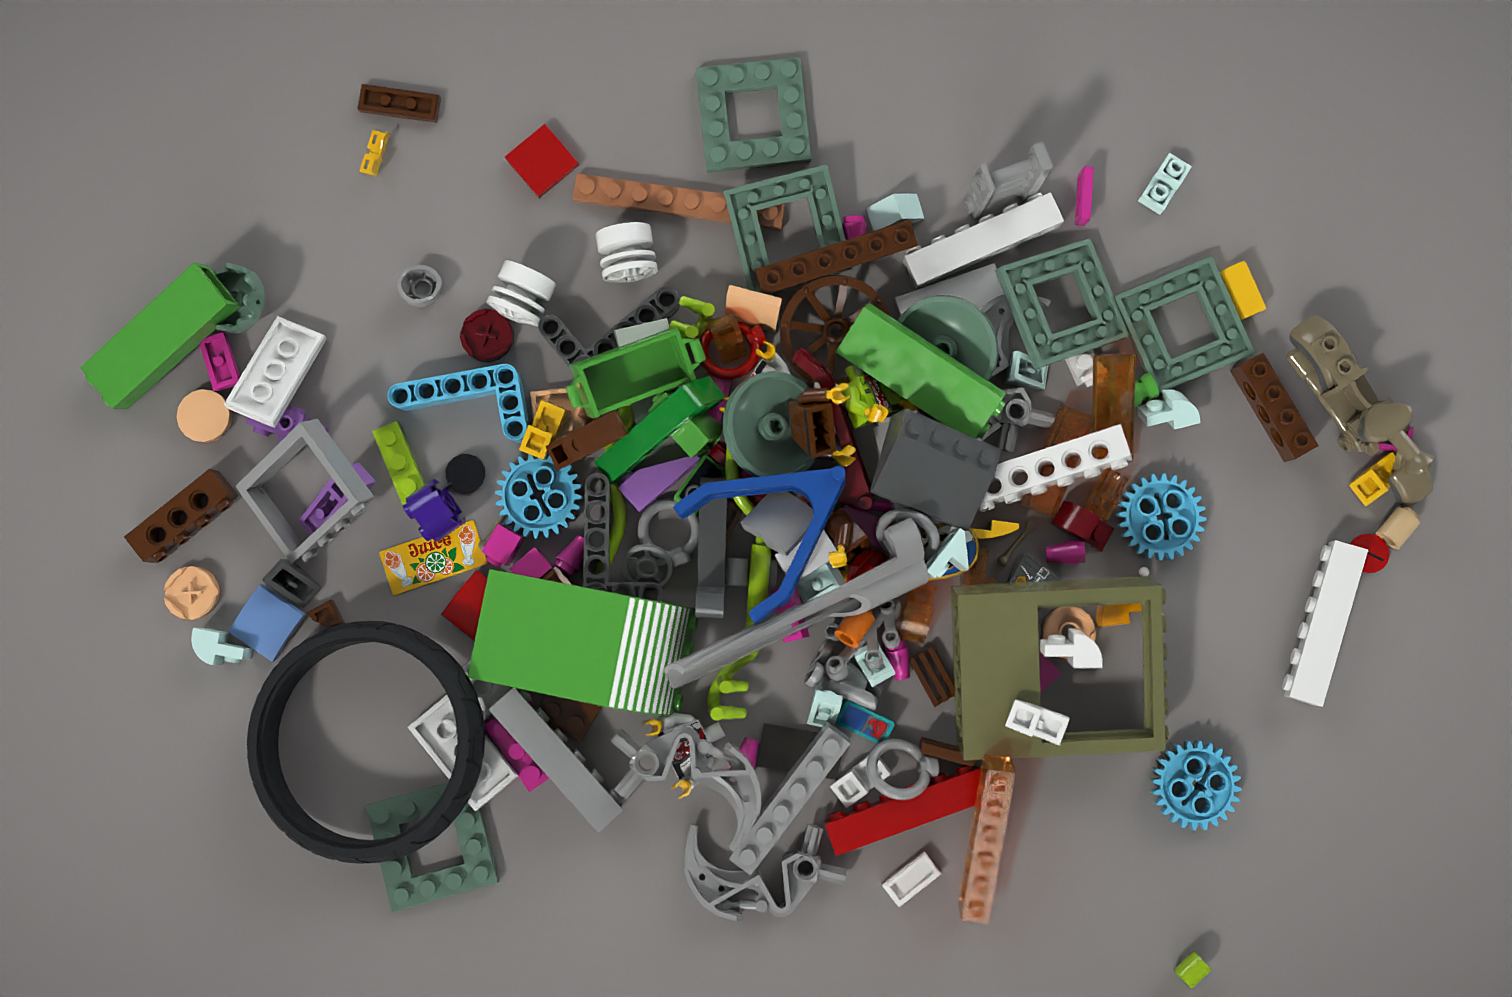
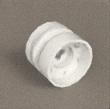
[595,222,658,283]
[486,260,556,326]

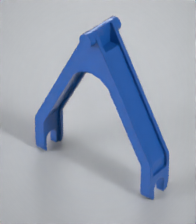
[673,466,846,625]

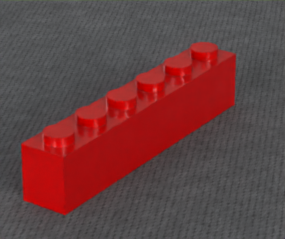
[824,765,991,856]

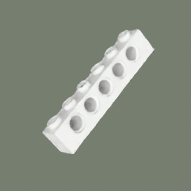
[979,424,1132,512]

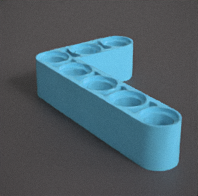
[387,364,530,443]

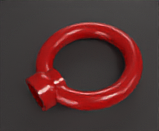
[700,320,767,380]

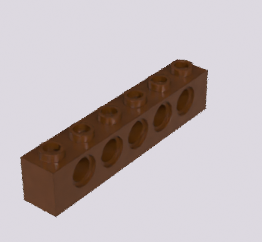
[754,220,918,294]

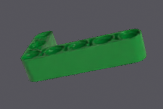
[594,376,726,485]

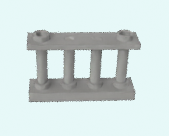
[963,142,1053,220]

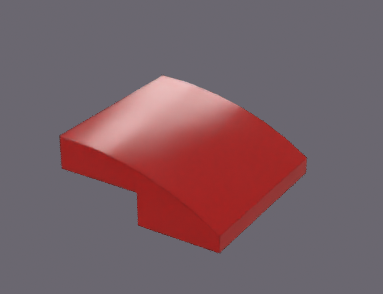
[441,570,488,642]

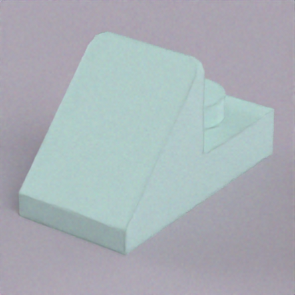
[926,528,969,578]
[797,562,846,603]
[807,686,843,727]

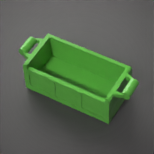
[565,328,706,418]

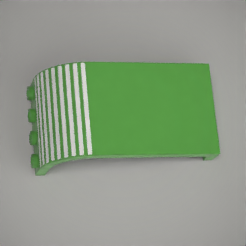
[467,569,699,716]

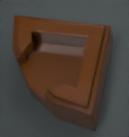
[307,600,345,627]

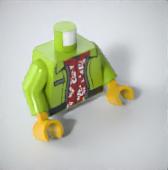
[841,364,920,429]

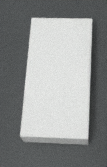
[882,851,942,907]

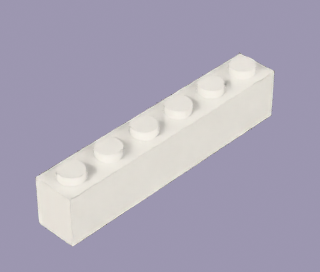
[902,192,1064,290]
[1282,540,1368,707]

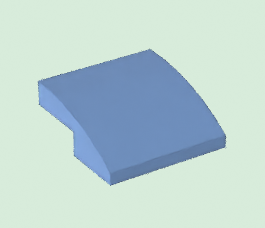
[229,584,305,662]

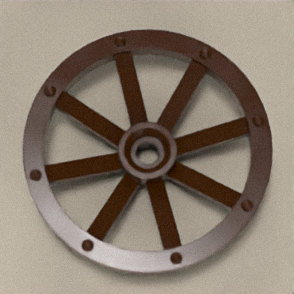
[780,275,891,385]

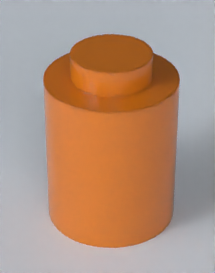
[835,610,875,648]

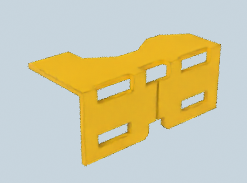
[359,130,390,177]

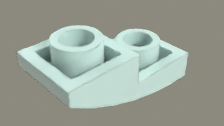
[1138,153,1192,215]

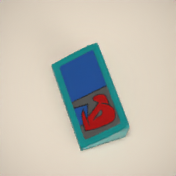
[835,699,895,744]

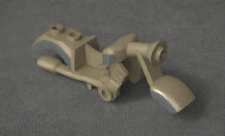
[1286,315,1435,507]

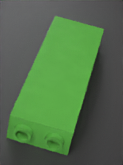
[80,262,240,409]
[836,303,1006,439]

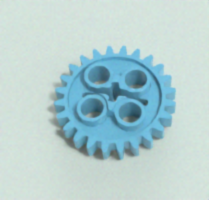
[495,454,583,539]
[1116,473,1207,561]
[1150,740,1242,830]

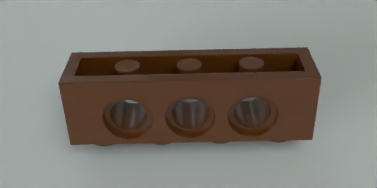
[1230,353,1319,462]
[124,469,238,563]

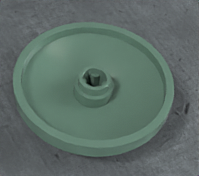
[897,295,998,381]
[723,371,817,477]

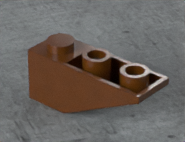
[545,410,628,471]

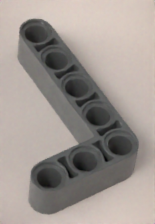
[538,286,680,368]
[583,472,663,602]
[695,477,727,618]

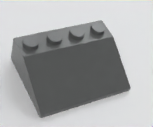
[870,408,1001,531]

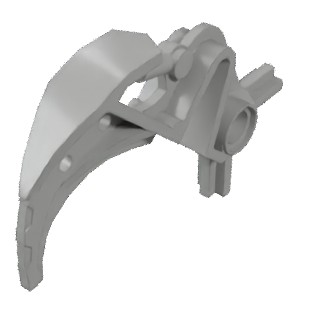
[980,295,1055,453]
[611,726,761,852]
[684,824,847,921]

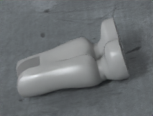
[804,641,884,711]

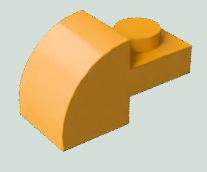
[1096,603,1142,627]

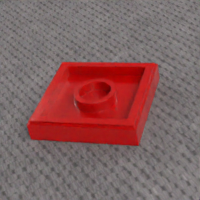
[505,124,579,198]

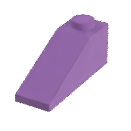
[618,456,701,513]
[298,462,376,535]

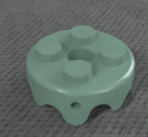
[214,263,265,333]

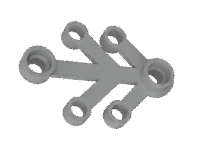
[824,598,902,681]

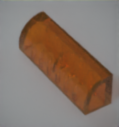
[1092,354,1136,462]
[1021,405,1094,519]

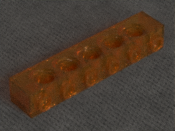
[958,755,1016,924]

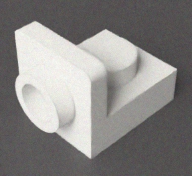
[1065,350,1107,387]

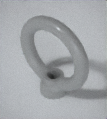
[638,498,699,569]
[875,509,940,560]
[867,739,939,800]

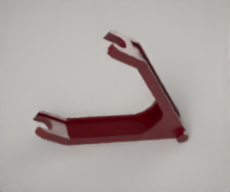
[709,347,874,510]

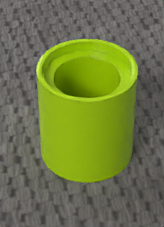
[1173,951,1212,989]

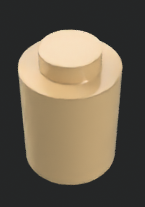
[1376,507,1420,549]

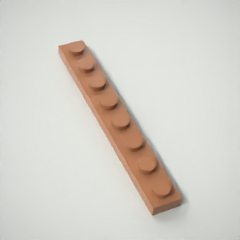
[573,173,785,230]

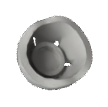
[397,265,442,307]

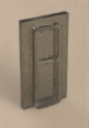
[757,723,842,780]

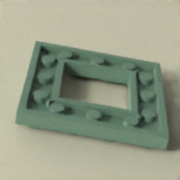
[696,57,811,173]
[723,164,853,292]
[995,238,1130,370]
[1114,256,1255,393]
[366,782,499,912]

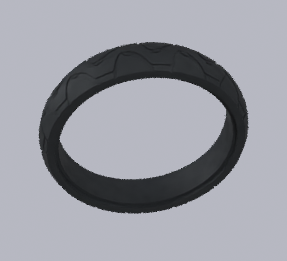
[247,621,485,864]

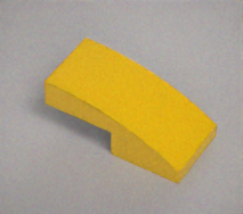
[519,400,568,460]
[1348,452,1396,506]
[971,520,1019,540]

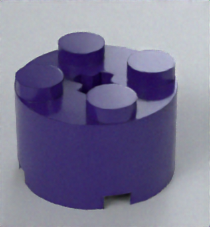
[403,479,466,542]

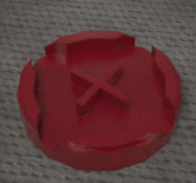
[460,309,514,362]

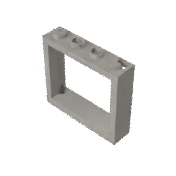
[235,419,374,564]

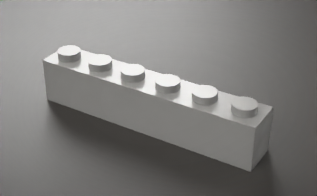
[488,687,623,833]
[729,721,851,876]

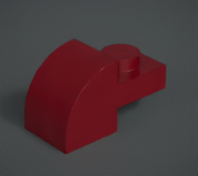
[1051,501,1115,552]

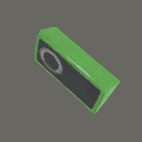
[673,454,725,515]

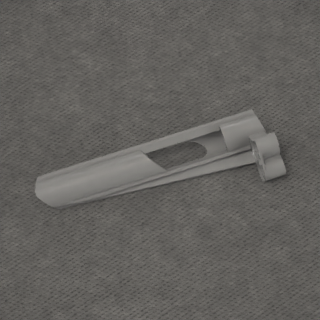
[664,518,929,689]

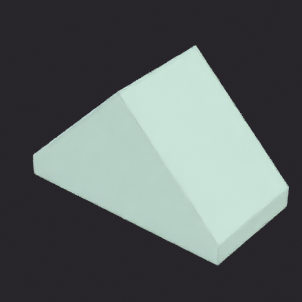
[866,193,924,231]
[1004,351,1049,389]

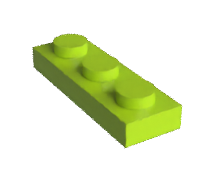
[372,421,425,505]

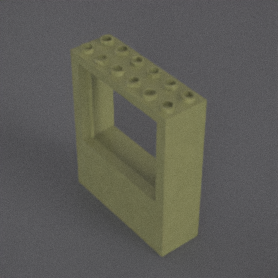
[951,576,1169,760]

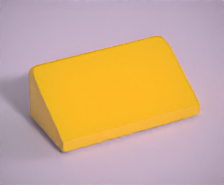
[1219,261,1266,320]

